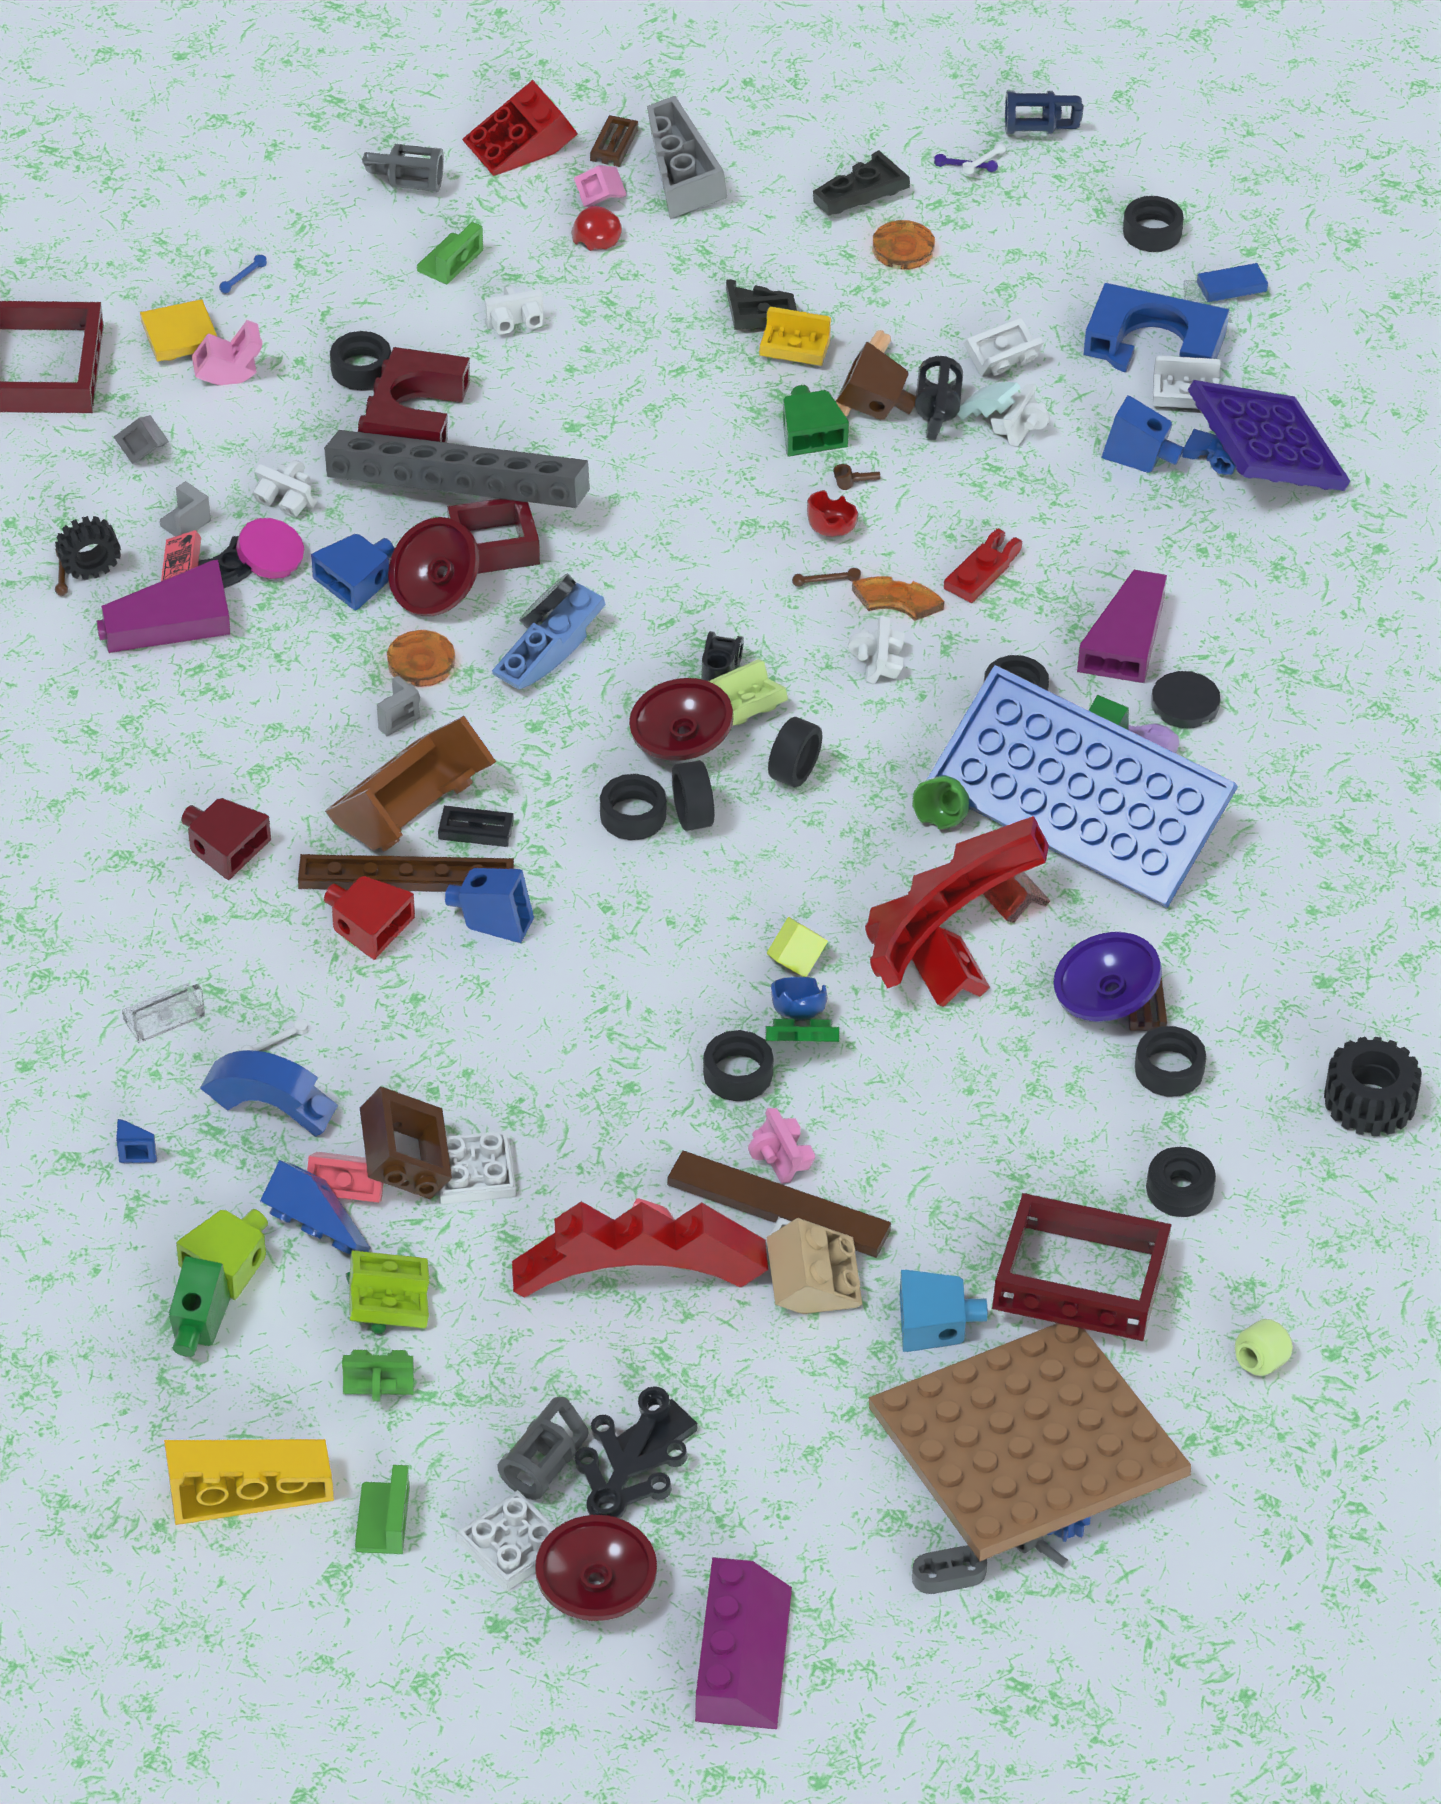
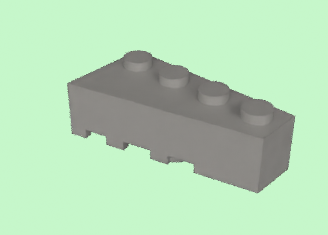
[647,96,727,219]

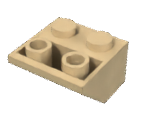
[766,1218,863,1314]

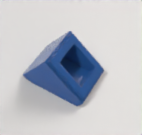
[116,1119,157,1163]

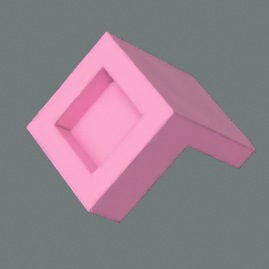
[574,165,626,207]

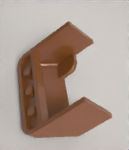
[325,716,497,852]

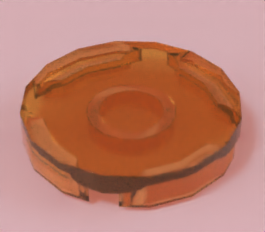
[872,220,935,270]
[387,630,455,687]

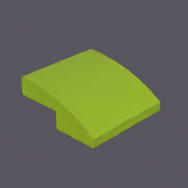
[349,1250,429,1328]

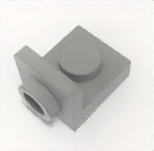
[377,676,420,736]

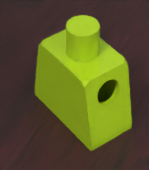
[176,1209,268,1300]

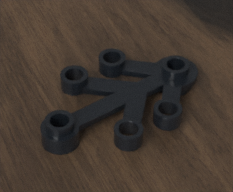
[575,1386,688,1519]

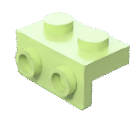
[709,659,788,726]

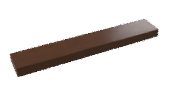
[298,854,514,892]
[667,1150,891,1258]

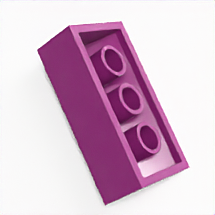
[695,1557,792,1729]

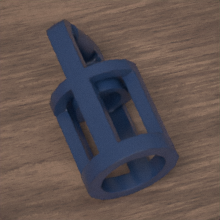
[1005,90,1084,134]

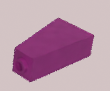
[96,560,230,653]
[1077,569,1167,683]

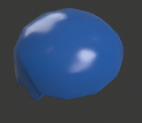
[771,977,828,1021]

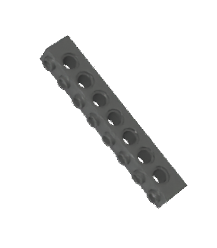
[324,430,590,508]

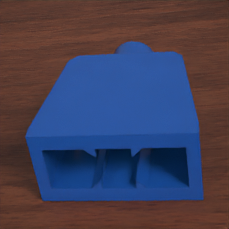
[1101,395,1184,473]
[311,534,395,611]
[445,868,534,943]

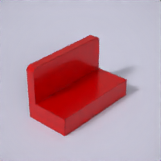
[912,927,990,1007]

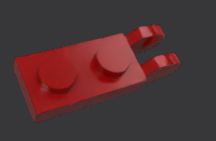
[943,528,1023,603]

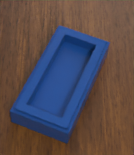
[1197,263,1268,302]

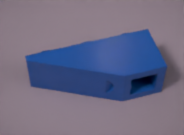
[260,1160,370,1255]

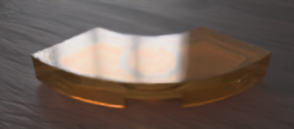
[852,576,945,621]

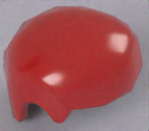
[571,206,622,251]
[807,490,859,537]

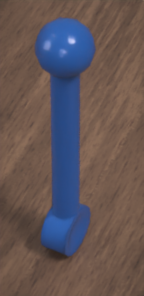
[219,255,267,294]

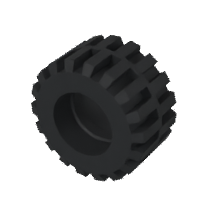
[1324,1037,1422,1136]

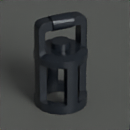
[915,356,963,440]

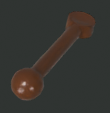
[55,549,68,596]
[792,568,861,587]

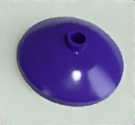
[1053,932,1162,1022]

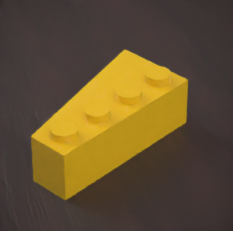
[164,1439,334,1525]

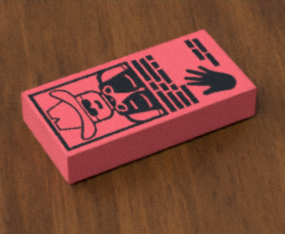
[161,530,201,581]

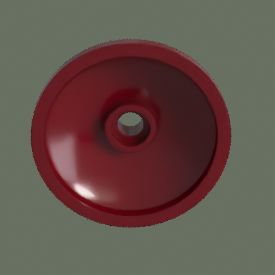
[388,517,479,616]
[629,678,734,761]
[535,1515,657,1621]

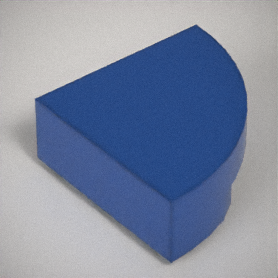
[1103,339,1135,372]
[1182,429,1219,459]

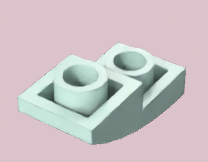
[957,382,1021,421]

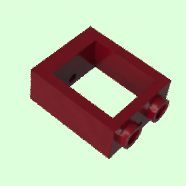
[447,499,540,574]

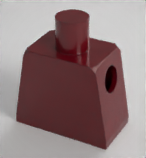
[181,798,271,880]

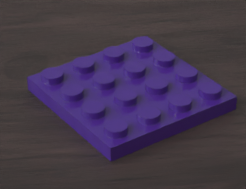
[1188,380,1351,491]

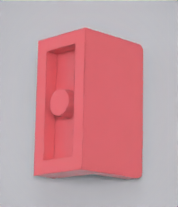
[307,1152,383,1203]

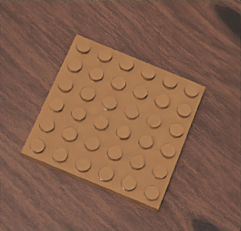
[869,1323,1191,1561]

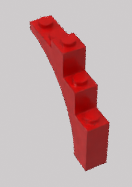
[865,816,1049,989]
[512,1201,768,1298]

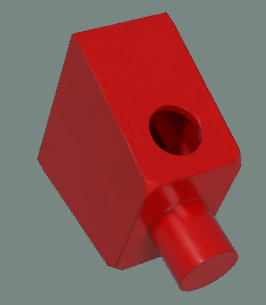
[324,876,415,960]

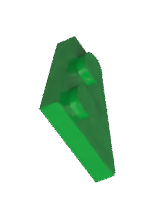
[765,1019,840,1042]

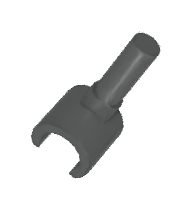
[1016,1536,1068,1568]

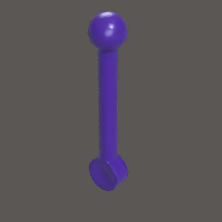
[934,154,998,172]

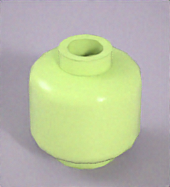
[1234,1319,1293,1376]

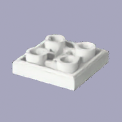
[439,1131,516,1204]
[456,1490,556,1592]

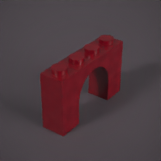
[358,347,470,443]

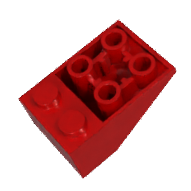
[462,80,578,176]

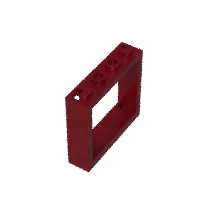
[0,301,104,413]
[992,1193,1172,1341]

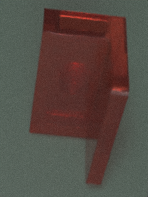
[983,872,1050,923]

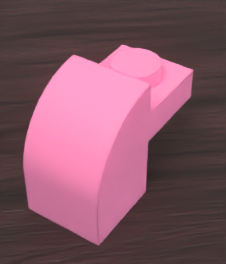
[192,320,262,385]

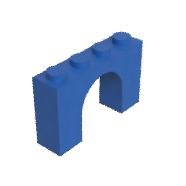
[1083,283,1229,360]

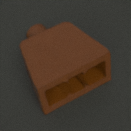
[836,342,916,420]

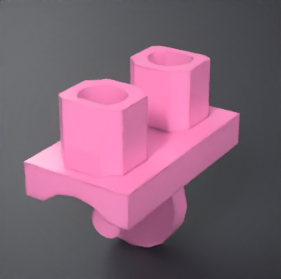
[748,1108,815,1183]

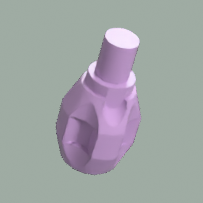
[1129,723,1179,753]

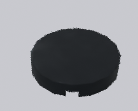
[519,573,576,629]
[1151,671,1220,728]

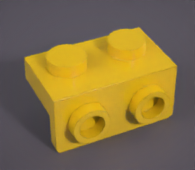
[759,307,831,366]

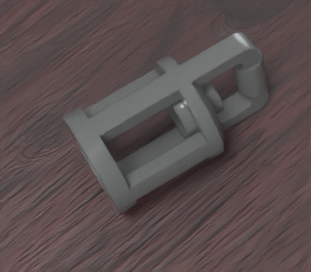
[362,144,444,192]
[497,1396,589,1500]

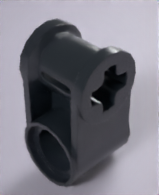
[701,631,744,681]

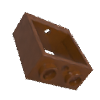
[360,1086,452,1199]

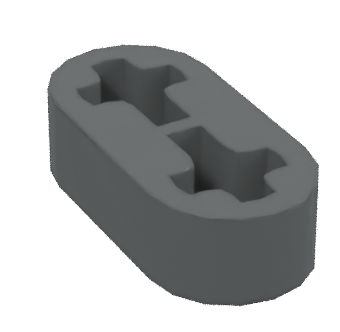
[912,1545,987,1594]

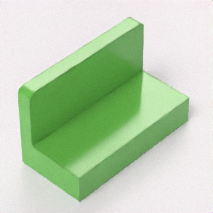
[417,222,483,285]
[355,1465,410,1554]

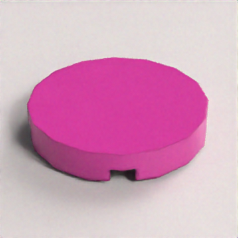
[236,518,304,579]

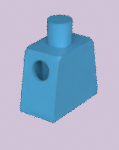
[899,1270,988,1352]

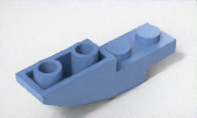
[492,583,606,690]

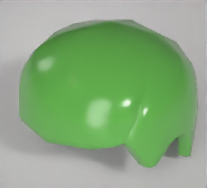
[912,775,969,829]

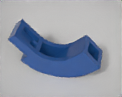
[200,1050,338,1137]

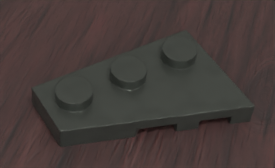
[813,150,910,216]

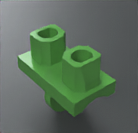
[342,1349,414,1402]

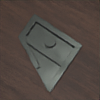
[726,279,797,330]

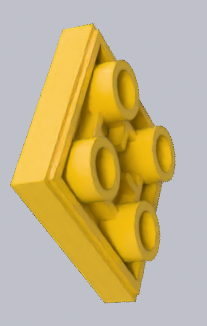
[140,299,217,362]

